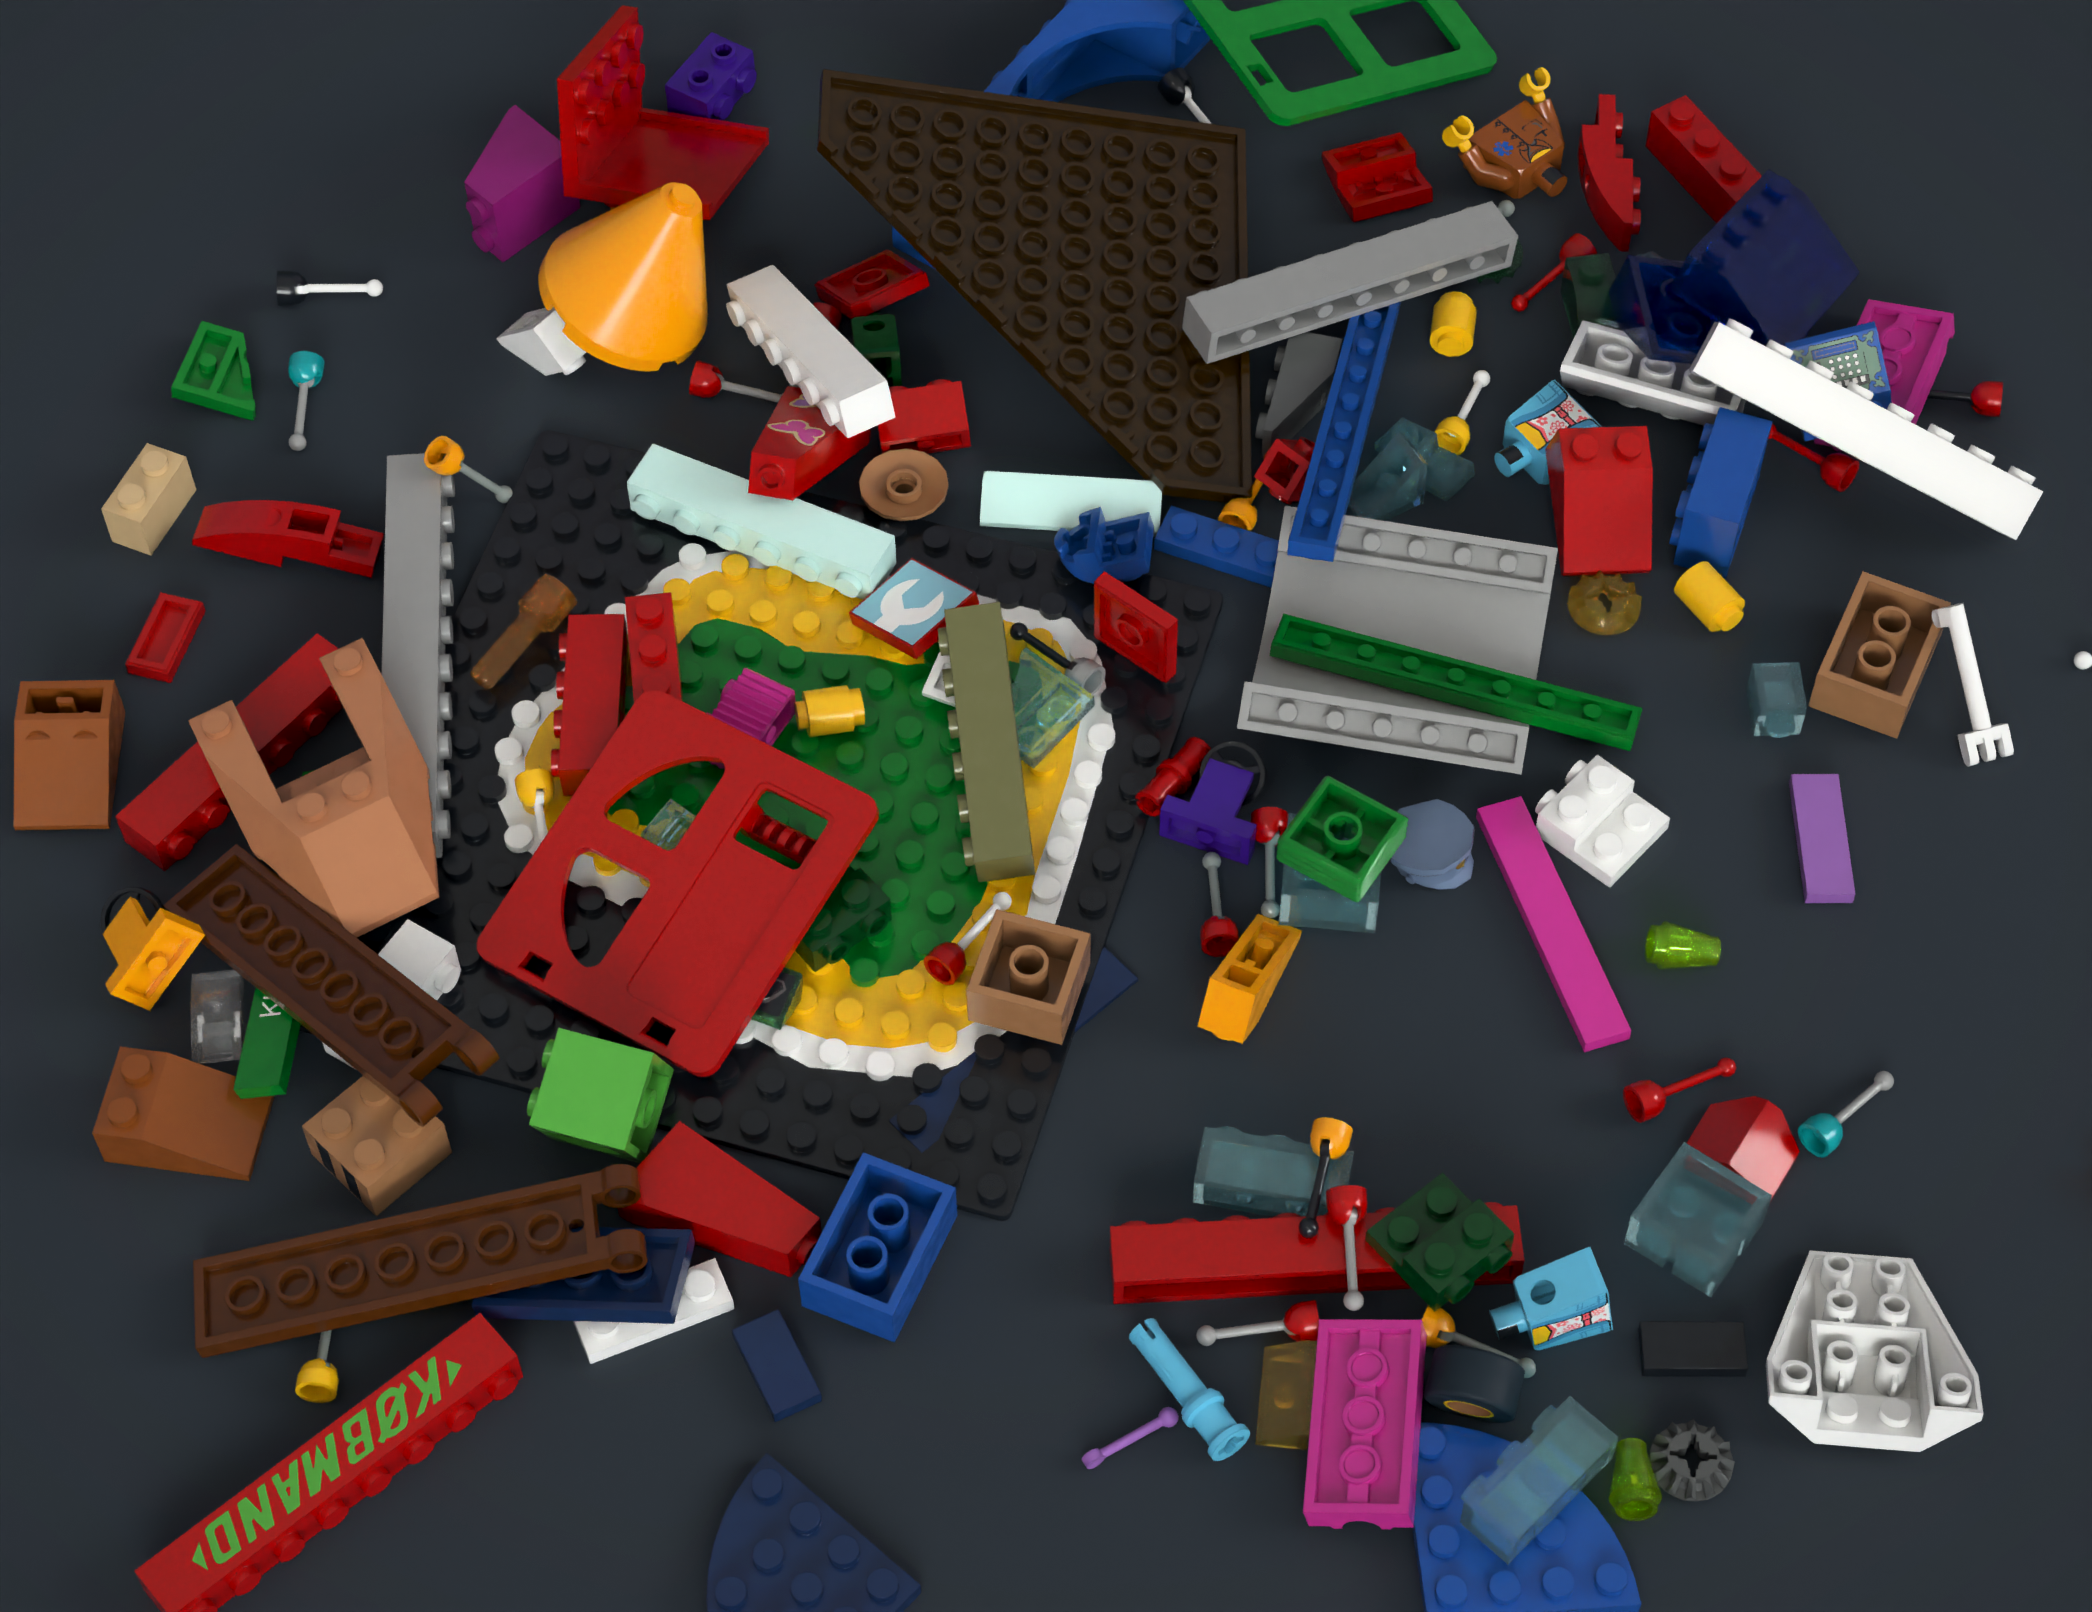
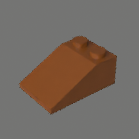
[92,1046,275,1181]

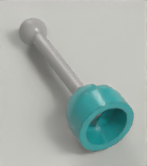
[288,351,325,451]
[1798,1071,1894,1158]

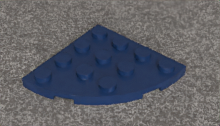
[706,1453,921,1612]

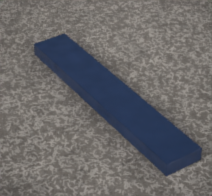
[889,947,1138,1153]

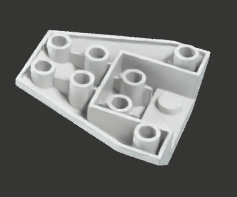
[1766,1250,1983,1452]

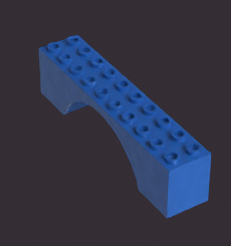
[890,0,1210,270]

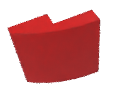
[1322,132,1433,222]

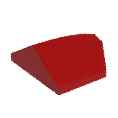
[1678,1096,1800,1207]

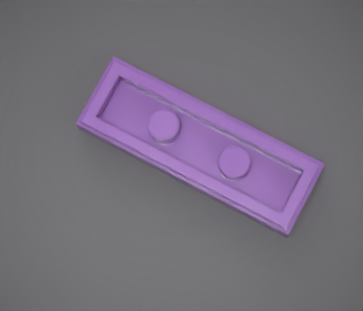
[1789,774,1855,903]

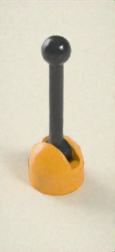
[1298,1117,1353,1238]

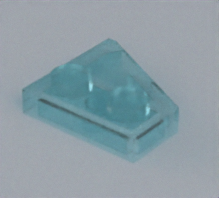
[1012,647,1095,769]

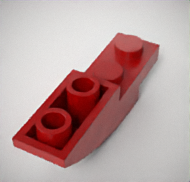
[1577,94,1641,252]
[192,500,384,578]

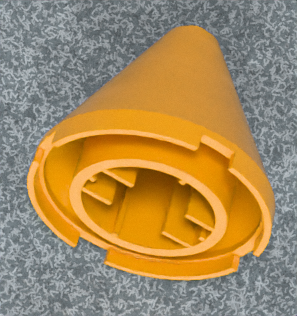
[538,182,708,372]

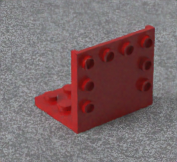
[557,5,769,220]

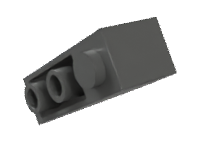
[1255,332,1343,458]

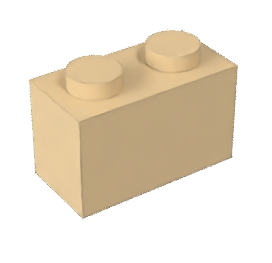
[101,443,196,556]

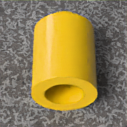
[1674,561,1745,632]

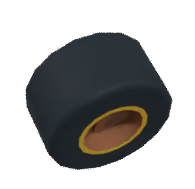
[1424,1345,1525,1423]

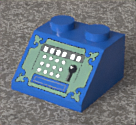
[1785,321,1892,442]

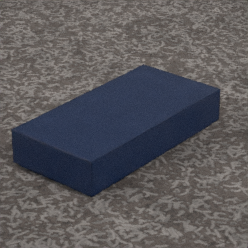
[732,1309,822,1422]

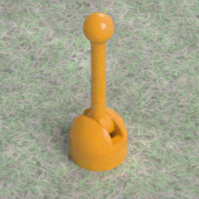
[1218,452,1267,531]

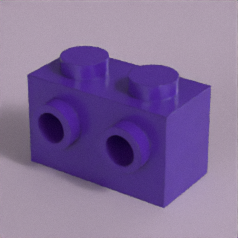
[665,32,757,120]

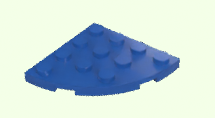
[1412,1422,1641,1612]

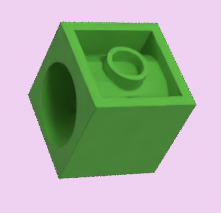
[527,1028,674,1163]

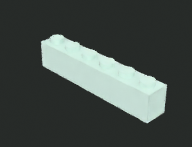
[627,444,896,600]

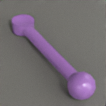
[1081,1407,1179,1469]

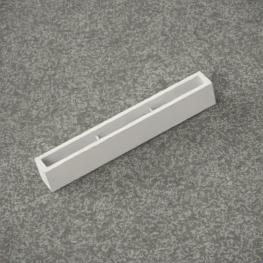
[1689,318,2043,540]

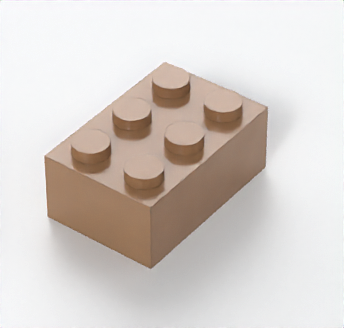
[1808,571,1951,739]

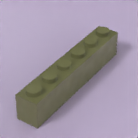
[937,602,1035,882]

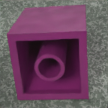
[464,105,581,262]

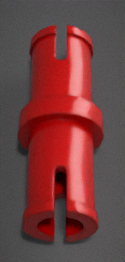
[1135,737,1211,817]

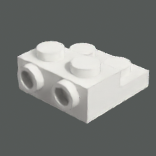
[1535,755,1670,888]

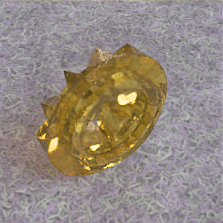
[1568,570,1642,635]

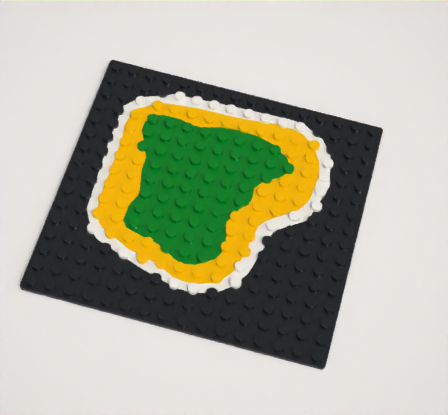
[299,430,1223,1221]

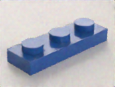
[1154,505,1279,588]

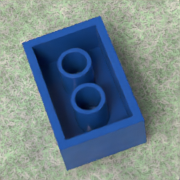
[1669,407,1773,579]
[798,1152,957,1343]

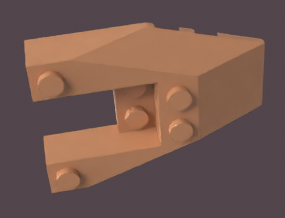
[188,638,439,938]

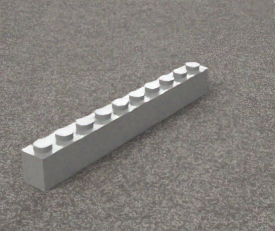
[382,453,455,858]

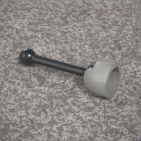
[1010,622,1106,699]

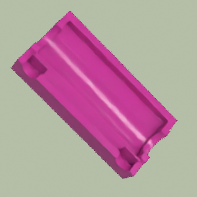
[1814,299,1955,452]
[1303,1319,1427,1530]

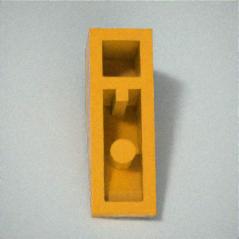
[1197,914,1302,1044]

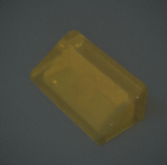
[1255,1340,1317,1450]

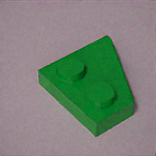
[171,321,256,421]

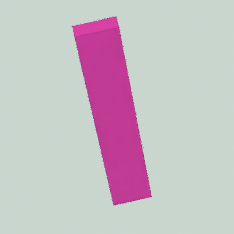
[1476,796,1632,1052]

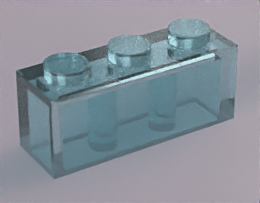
[1193,1126,1354,1216]
[1460,1396,1619,1565]

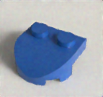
[1054,507,1154,584]

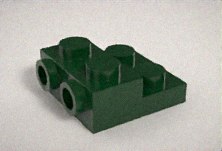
[795,865,892,972]
[1365,1172,1514,1312]

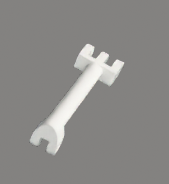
[1932,603,2014,767]

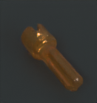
[470,574,578,690]

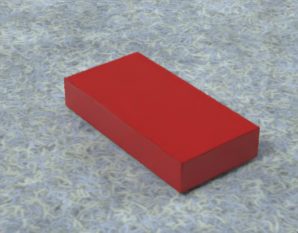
[125,592,206,683]

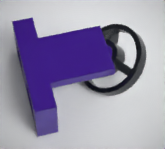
[1159,741,1266,865]

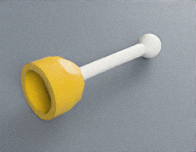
[1432,370,1491,456]
[515,768,554,844]

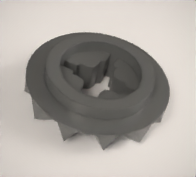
[1649,1418,1735,1502]

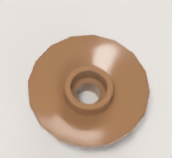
[859,448,949,521]

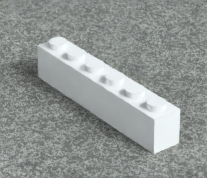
[726,265,895,438]

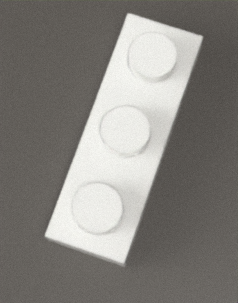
[573,1258,735,1364]

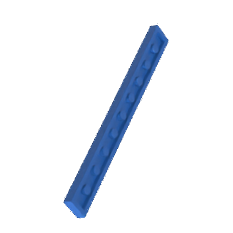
[1287,301,1402,562]

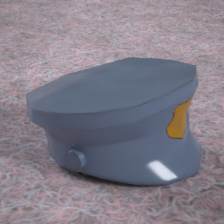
[1390,799,1475,890]

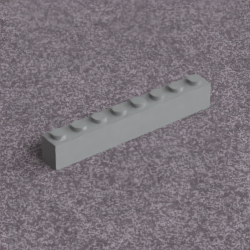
[1182,201,1518,364]

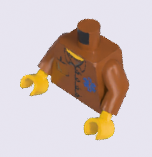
[1442,67,1568,199]

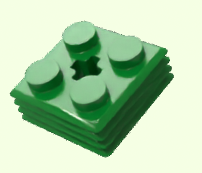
[1276,776,1408,902]

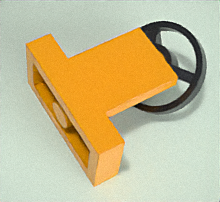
[101,887,205,1011]

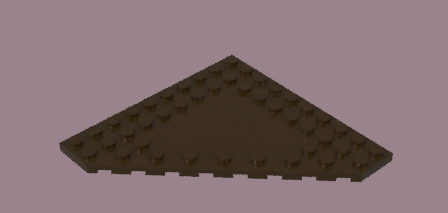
[817,69,1252,503]

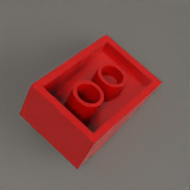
[1545,426,1653,576]

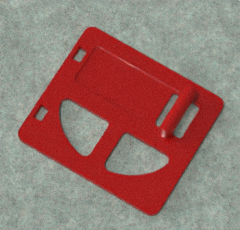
[477,690,879,1077]

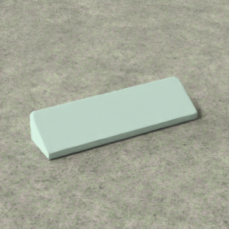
[980,471,1162,537]

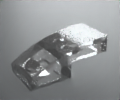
[191,969,246,1064]

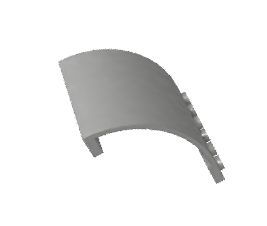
[1237,506,1558,775]

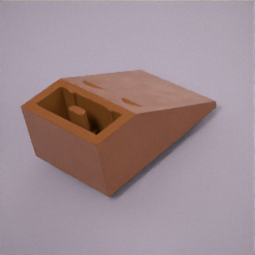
[13,680,126,830]

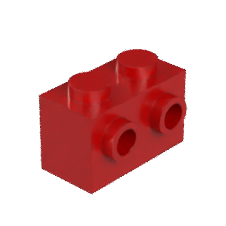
[878,379,971,454]

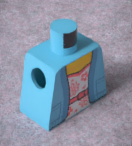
[1494,379,1602,485]
[1489,1247,1613,1350]

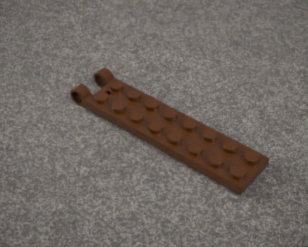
[163,844,500,1127]
[193,1164,648,1358]

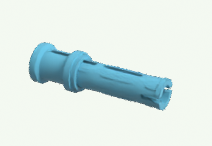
[1129,1318,1250,1461]

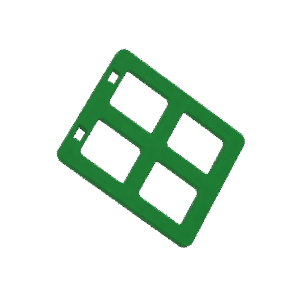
[1183,0,1497,126]

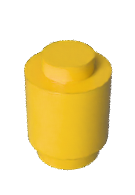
[1429,291,1477,357]
[794,685,865,738]

